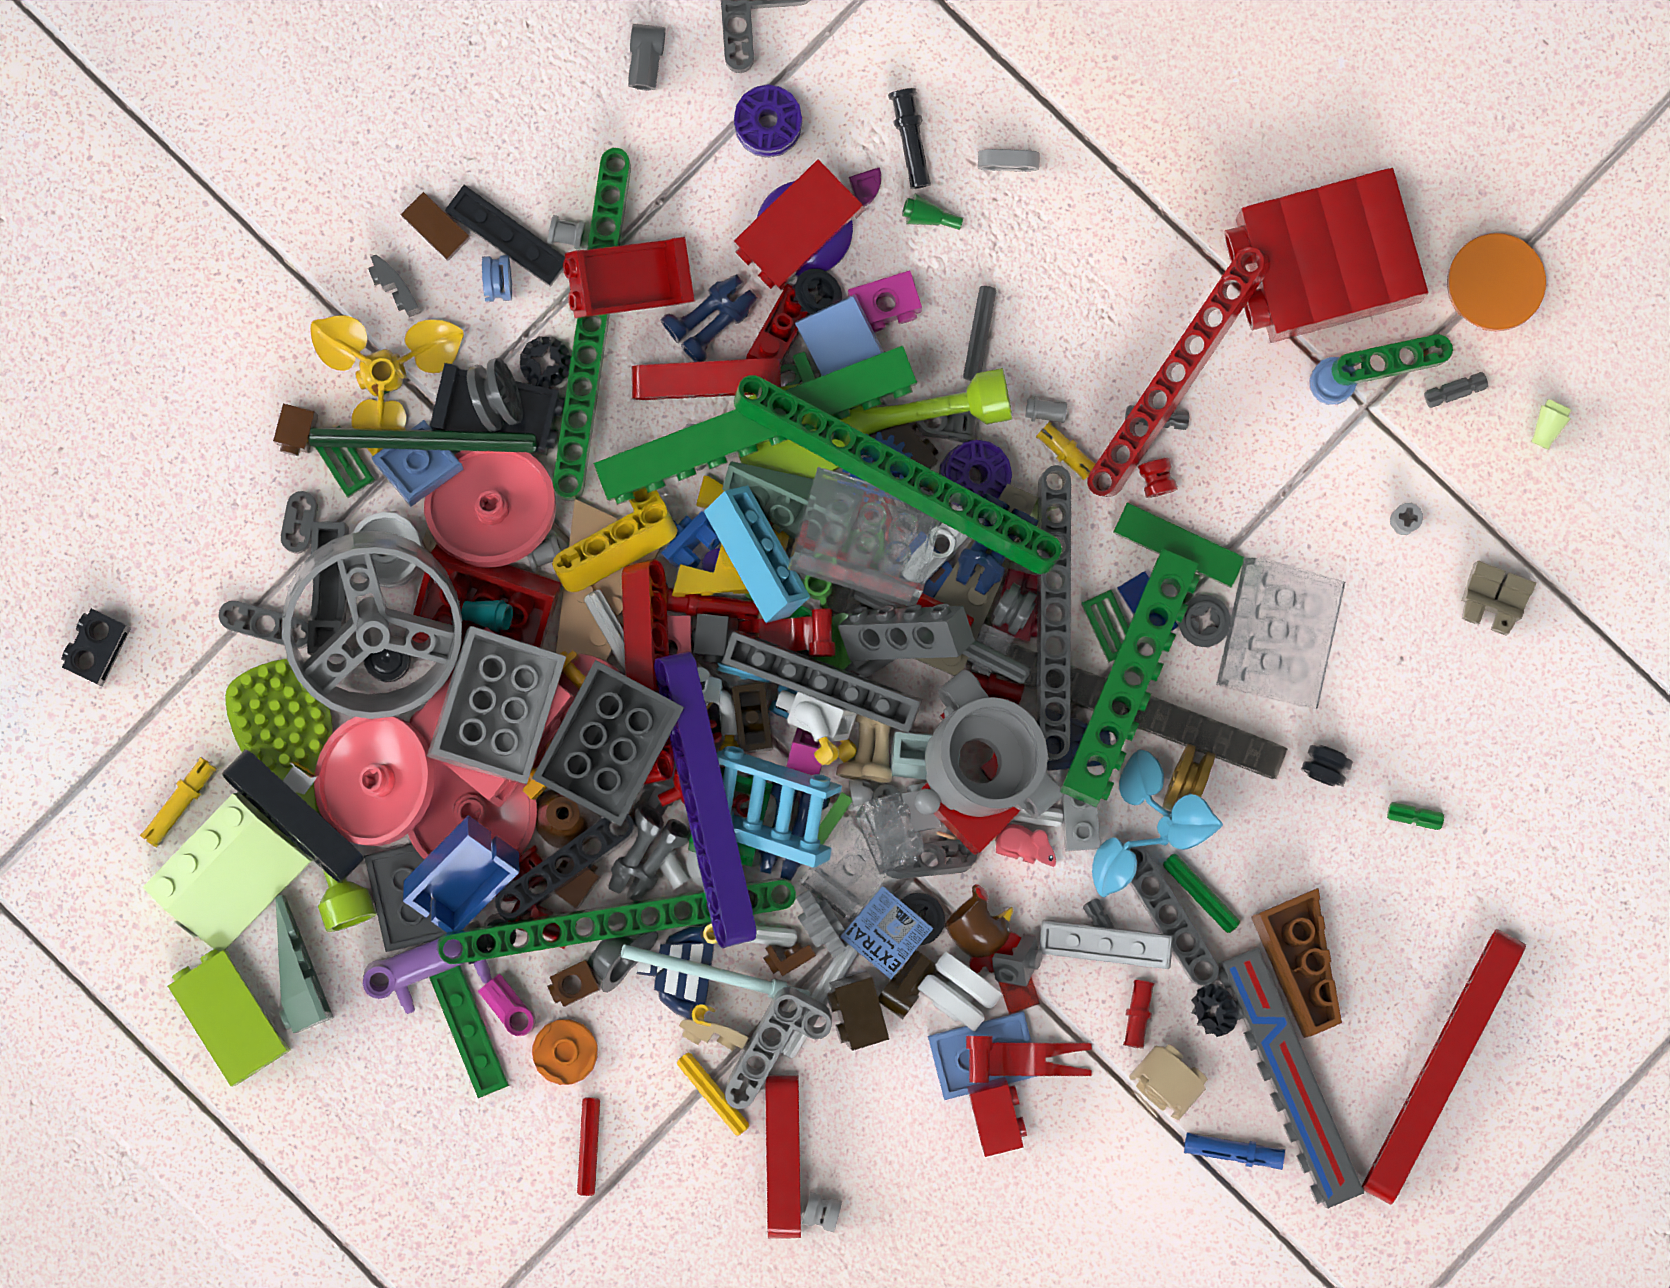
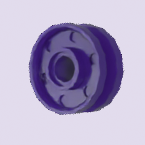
[734,84,802,158]
[939,440,1012,507]

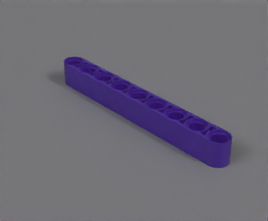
[654,651,757,948]

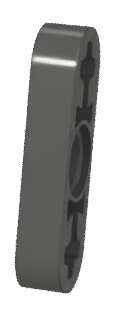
[218,601,308,649]

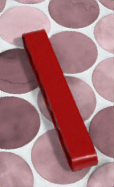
[622,559,674,785]

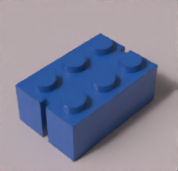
[403,815,519,933]

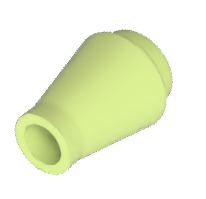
[1531,399,1571,450]

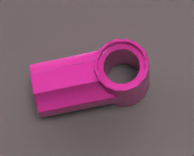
[478,973,536,1036]

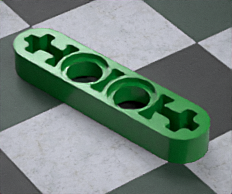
[1331,334,1453,386]

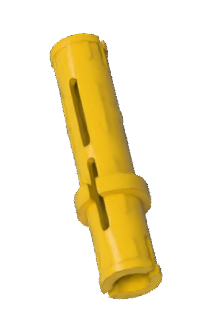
[140,757,217,848]

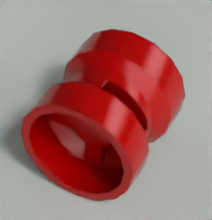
[1138,458,1178,498]

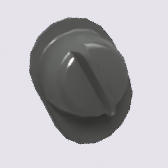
[588,931,658,993]

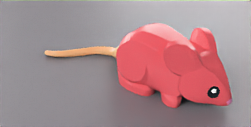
[937,824,1056,867]

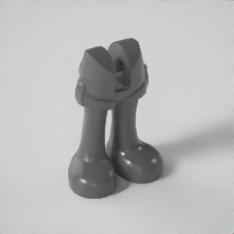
[608,805,691,901]

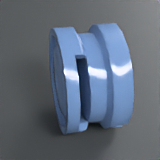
[482,255,512,302]
[1309,357,1357,405]

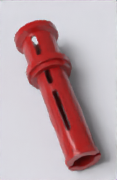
[666,584,759,620]

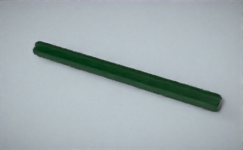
[309,427,537,453]

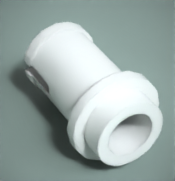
[660,850,691,890]

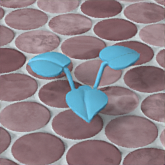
[1092,750,1223,898]

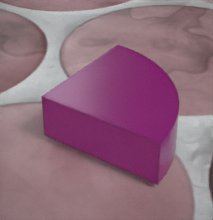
[849,167,881,207]

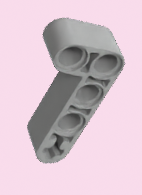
[725,987,832,1109]

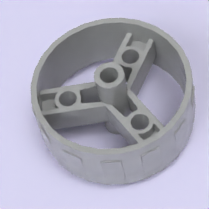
[282,531,463,719]

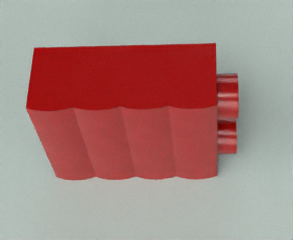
[1224,168,1429,343]

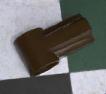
[878,950,937,1020]

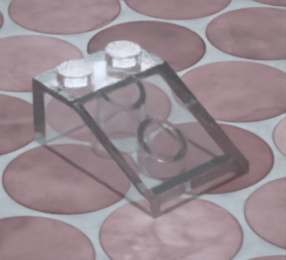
[798,803,914,922]

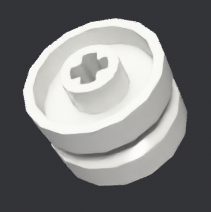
[353,512,424,588]
[917,951,1002,1032]

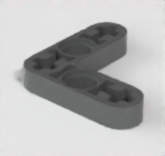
[721,0,811,73]
[870,784,977,879]

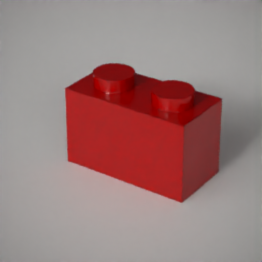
[967,1077,1027,1157]

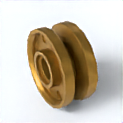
[1162,744,1216,811]

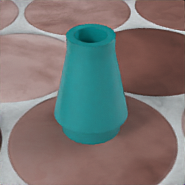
[461,600,513,633]

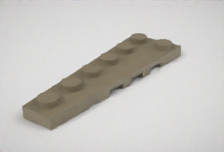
[914,484,1038,676]

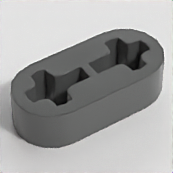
[281,491,318,554]

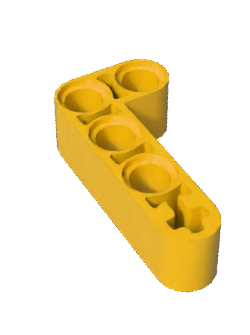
[552,488,677,592]

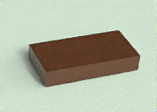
[400,192,470,261]

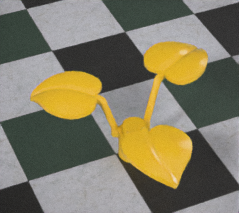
[310,315,464,456]

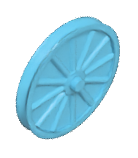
[716,663,772,683]

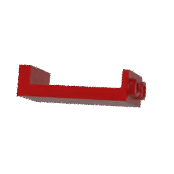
[734,159,866,291]
[563,237,695,319]

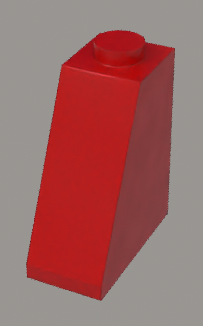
[921,782,1020,855]

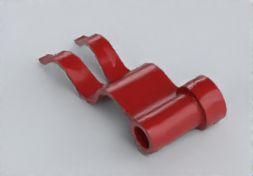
[738,609,835,657]
[966,1036,1092,1083]

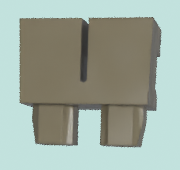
[1461,561,1536,636]

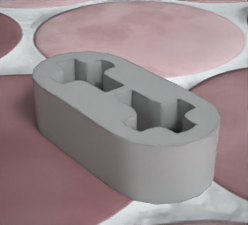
[978,149,1040,172]

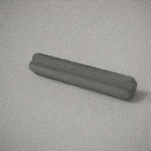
[963,286,996,381]

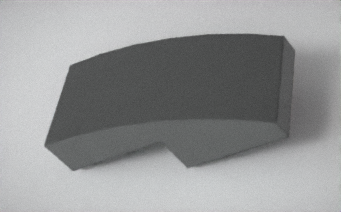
[368,255,421,317]

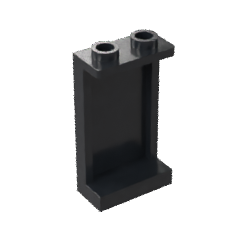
[430,363,565,456]

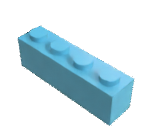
[704,485,810,623]

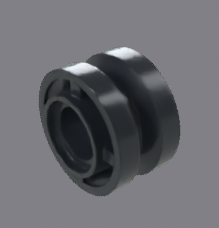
[1301,745,1353,787]

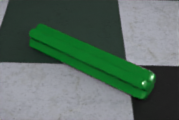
[1163,854,1240,933]

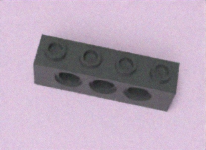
[838,603,975,661]

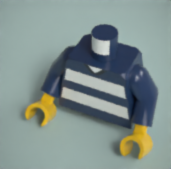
[636,924,718,1027]

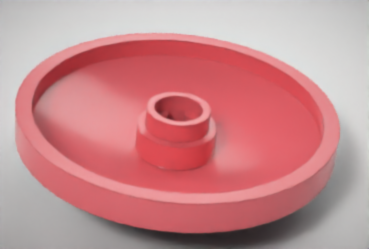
[424,451,556,568]
[314,716,435,846]
[408,759,537,860]

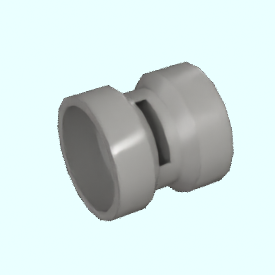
[802,1192,842,1233]

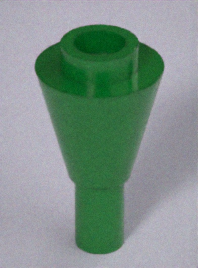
[902,193,963,230]

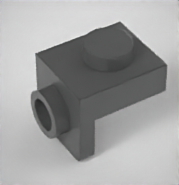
[992,934,1042,986]

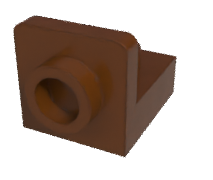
[763,943,816,977]

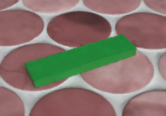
[1113,502,1246,588]
[429,965,509,1099]

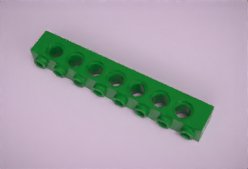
[1060,548,1200,807]

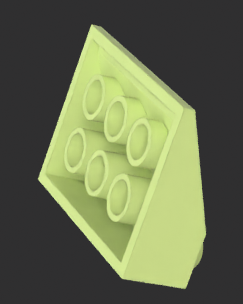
[142,792,312,952]

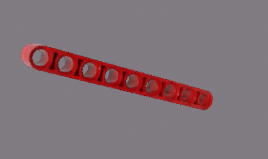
[1087,247,1270,497]
[1362,929,1526,1205]

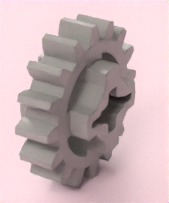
[796,889,847,958]

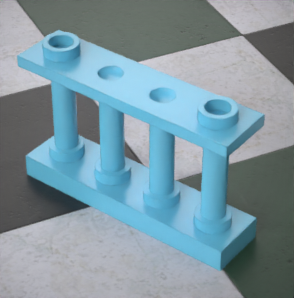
[716,746,842,868]

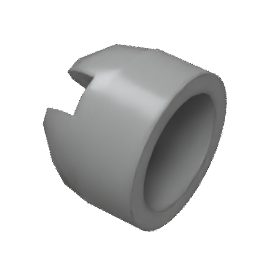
[849,779,873,807]

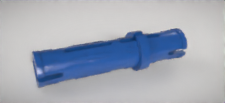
[1183,1132,1285,1170]

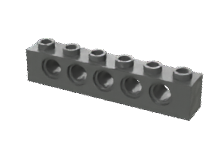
[722,630,923,733]

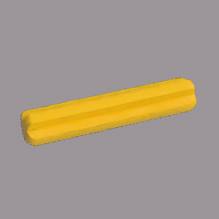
[677,1052,750,1136]

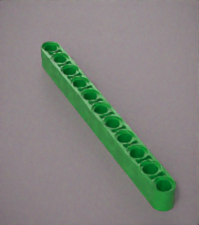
[553,148,631,501]
[733,375,1062,574]
[437,878,796,964]

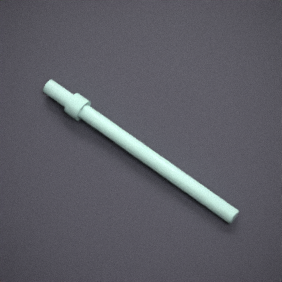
[621,944,811,1000]

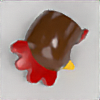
[945,884,1021,973]

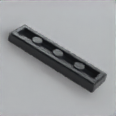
[445,185,565,287]

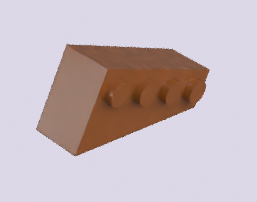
[1251,888,1342,1038]

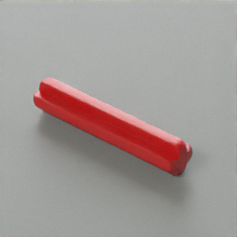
[577,1097,600,1196]

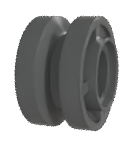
[992,583,1037,635]

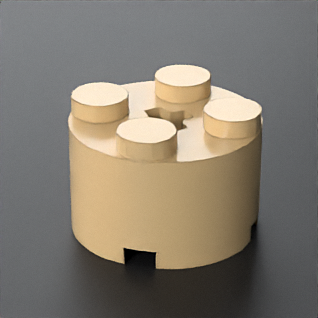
[1129,1044,1208,1120]

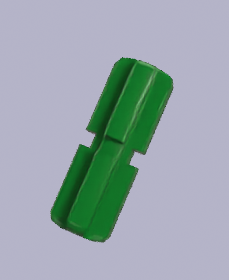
[1387,802,1444,830]

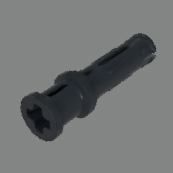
[888,88,931,189]

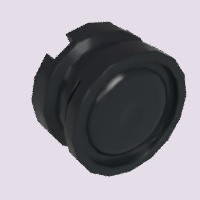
[363,649,411,683]

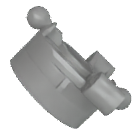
[914,670,1063,818]

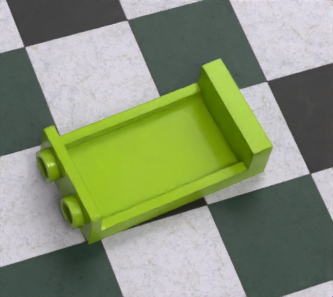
[167,948,291,1087]

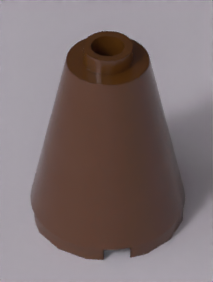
[536,789,600,849]

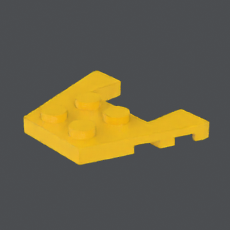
[672,475,789,597]

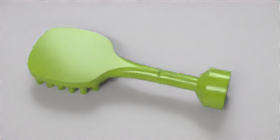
[738,368,1013,480]
[225,659,377,932]

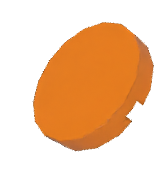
[532,1019,598,1085]

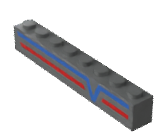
[1218,947,1364,1209]

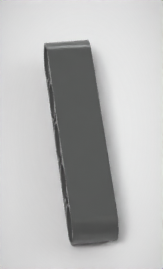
[1129,846,1219,986]

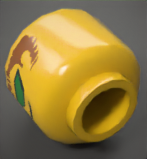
[355,349,407,396]

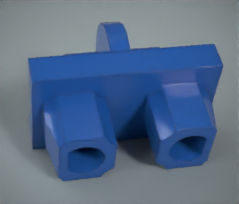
[661,511,721,568]

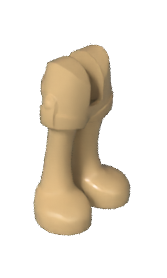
[836,714,892,783]

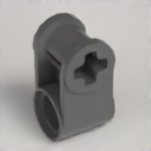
[916,411,977,443]

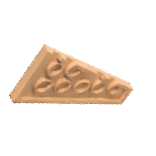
[556,499,661,661]

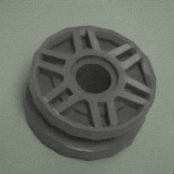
[467,358,523,432]

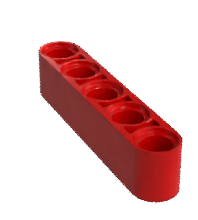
[631,358,781,400]
[765,1075,801,1239]

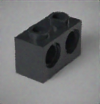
[61,608,131,687]

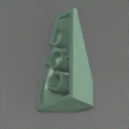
[722,461,863,553]
[275,895,334,1033]

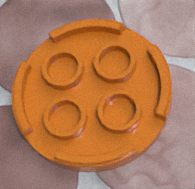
[1447,233,1546,332]

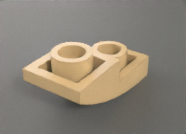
[679,1020,749,1051]

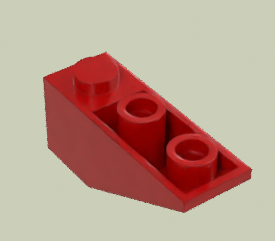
[746,284,816,366]

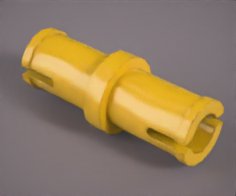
[1036,421,1096,480]

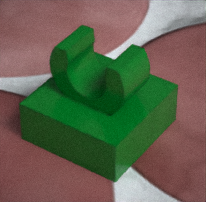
[781,351,815,386]

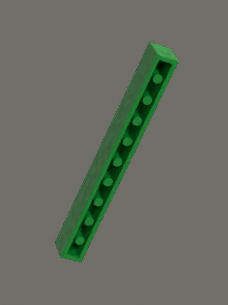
[593,345,917,505]

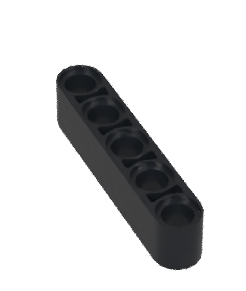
[222,749,364,883]
[495,814,634,921]

